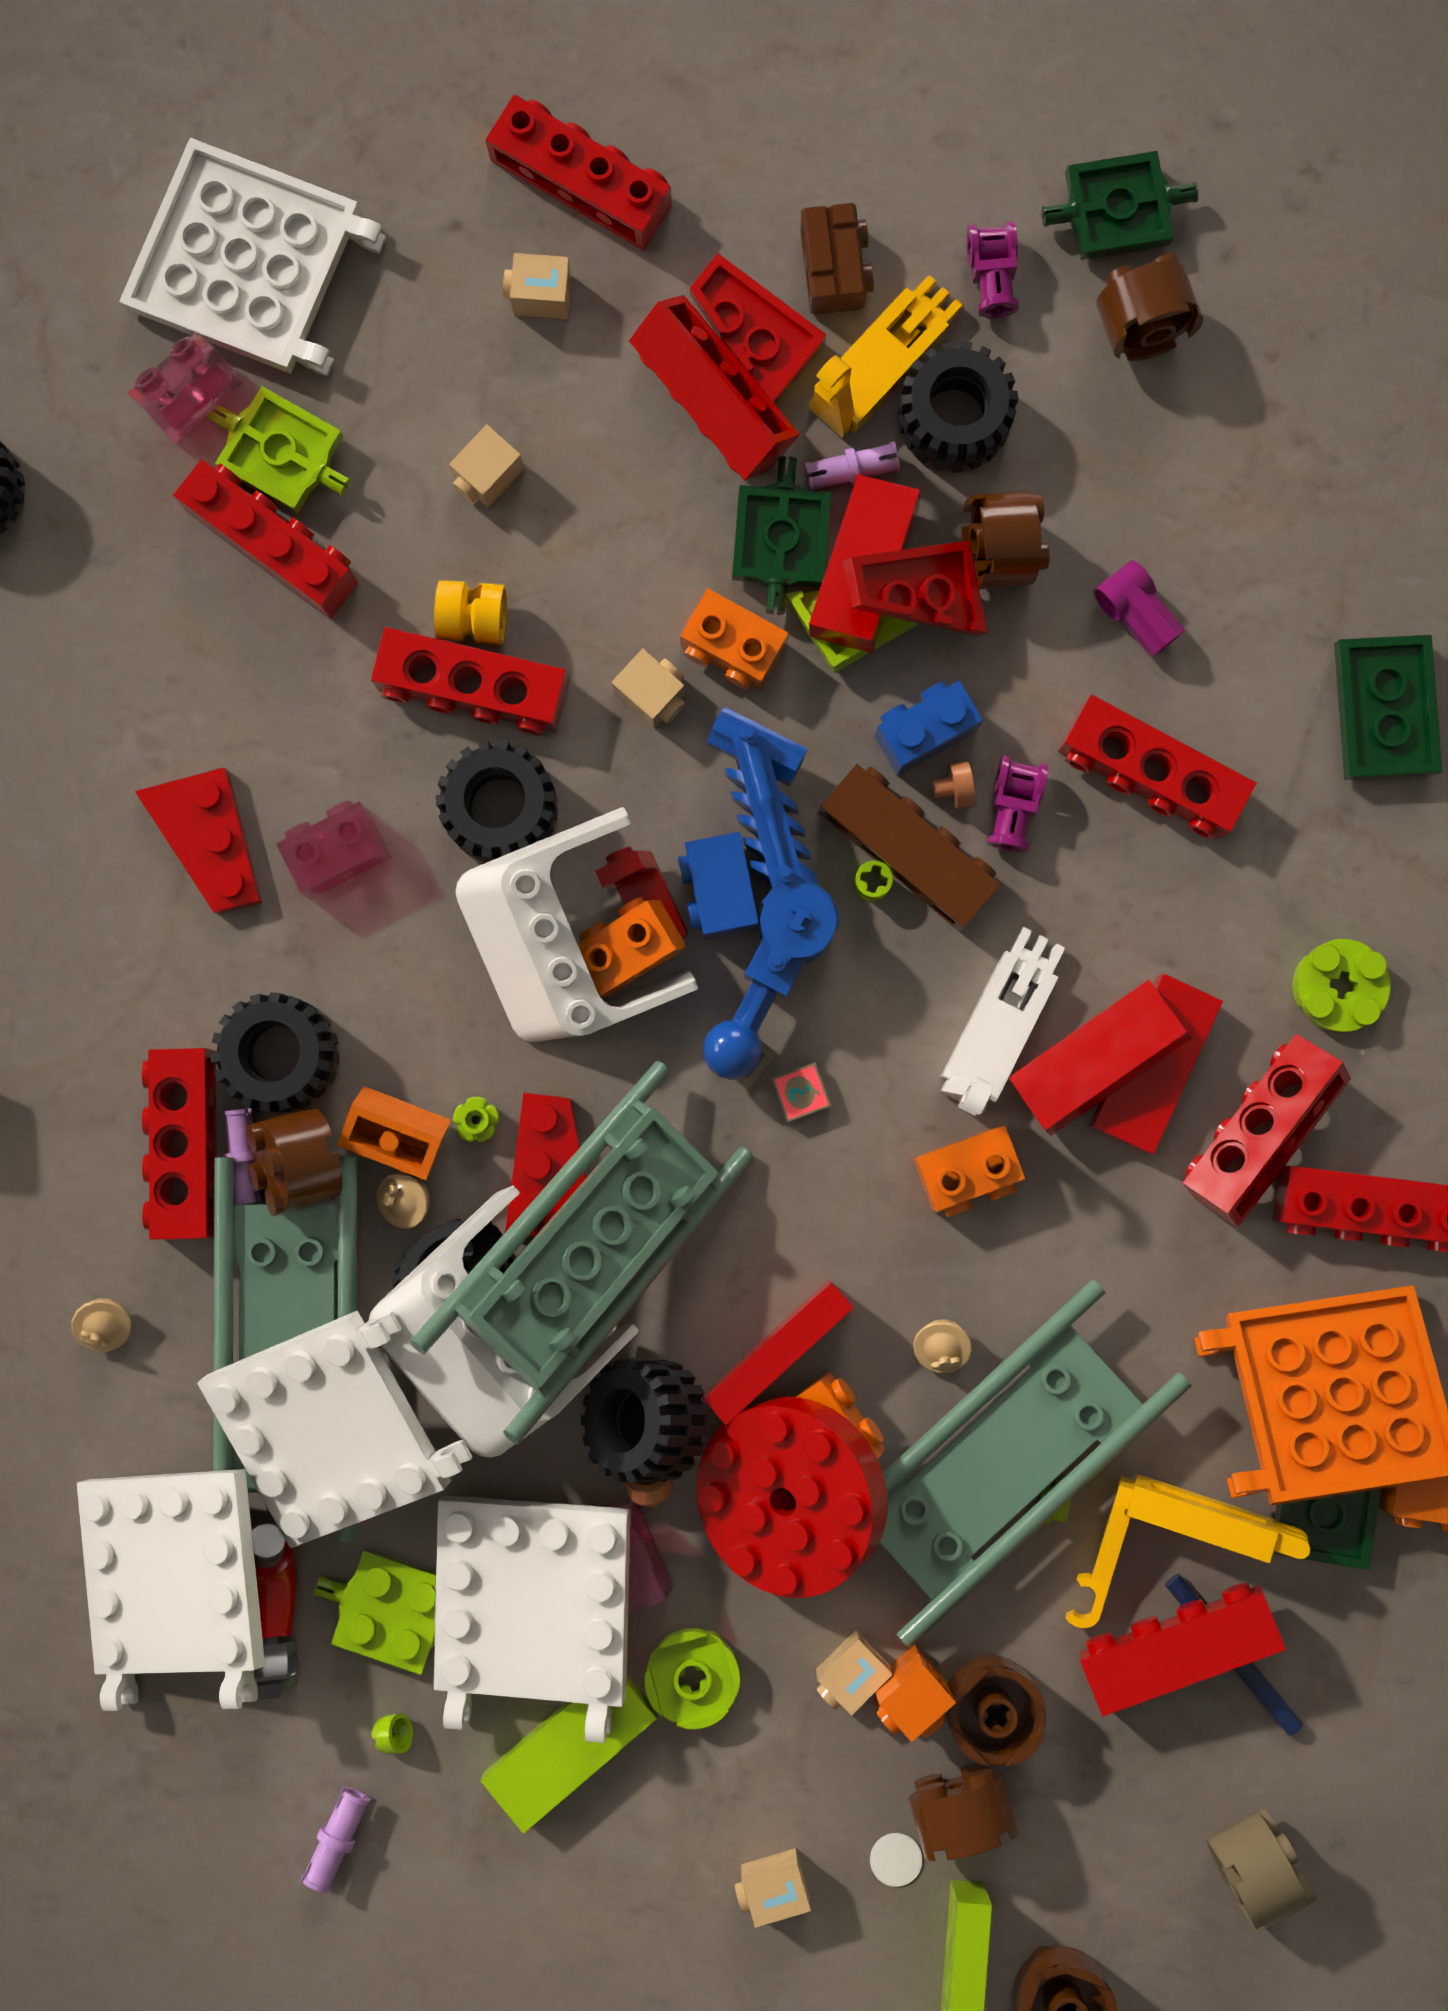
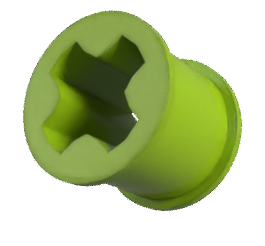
[854,860,893,901]

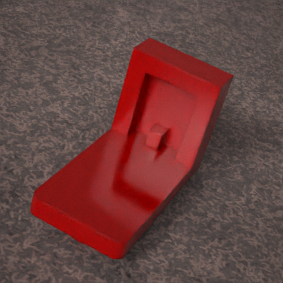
[595,846,688,939]

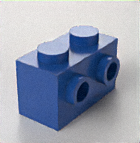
[874,680,983,776]
[678,831,759,939]

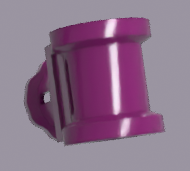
[966,221,1019,319]
[987,755,1049,853]

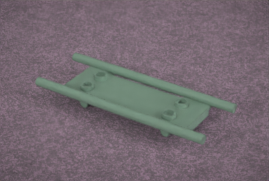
[410,1061,754,1444]
[213,1156,357,1543]
[880,1279,1192,1649]

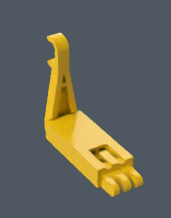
[809,275,964,438]
[1065,1474,1310,1628]

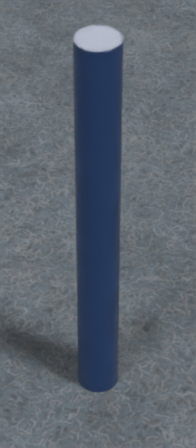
[1165,1574,1303,1736]

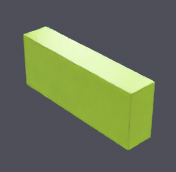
[480,1675,657,1834]
[941,1880,992,2011]

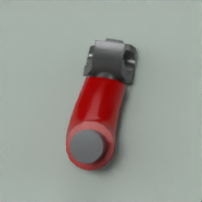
[252,1524,297,1700]

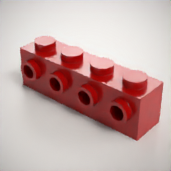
[485,94,672,251]
[629,295,800,481]
[173,459,358,619]
[1273,1166,1448,1252]
[1080,1583,1287,1717]

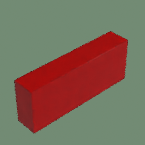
[809,474,920,653]
[1088,973,1223,1154]
[1008,979,1192,1136]
[703,1279,854,1425]

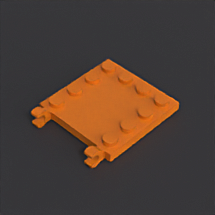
[1194,1285,1448,1506]

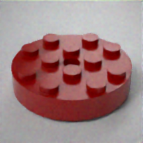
[696,1397,888,1598]

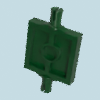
[1041,151,1198,260]
[732,456,831,615]

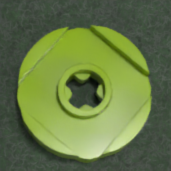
[1292,939,1391,1033]
[645,1628,740,1729]

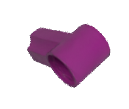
[1093,560,1185,658]

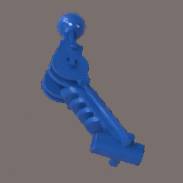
[702,706,840,1080]

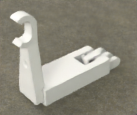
[940,926,1065,1116]

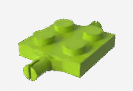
[207,386,352,514]
[313,1549,436,1675]

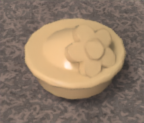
[376,1172,430,1229]
[72,1298,132,1352]
[913,1319,972,1373]

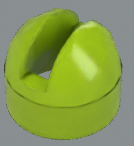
[371,1713,413,1755]

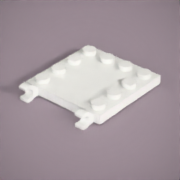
[119,138,387,377]
[197,1310,473,1548]
[77,1469,265,1711]
[434,1495,631,1743]

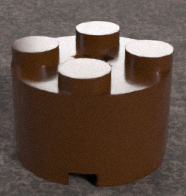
[1096,253,1203,361]
[961,491,1050,590]
[246,1108,342,1216]
[945,1653,1046,1767]
[909,1762,1018,1861]
[1013,1946,1118,2011]

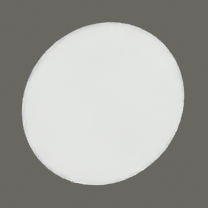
[870,1833,922,1887]

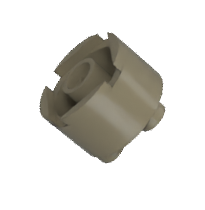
[1206,1809,1317,1933]

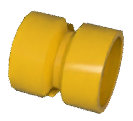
[434,580,507,645]

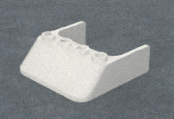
[456,807,698,1042]
[368,1185,639,1458]

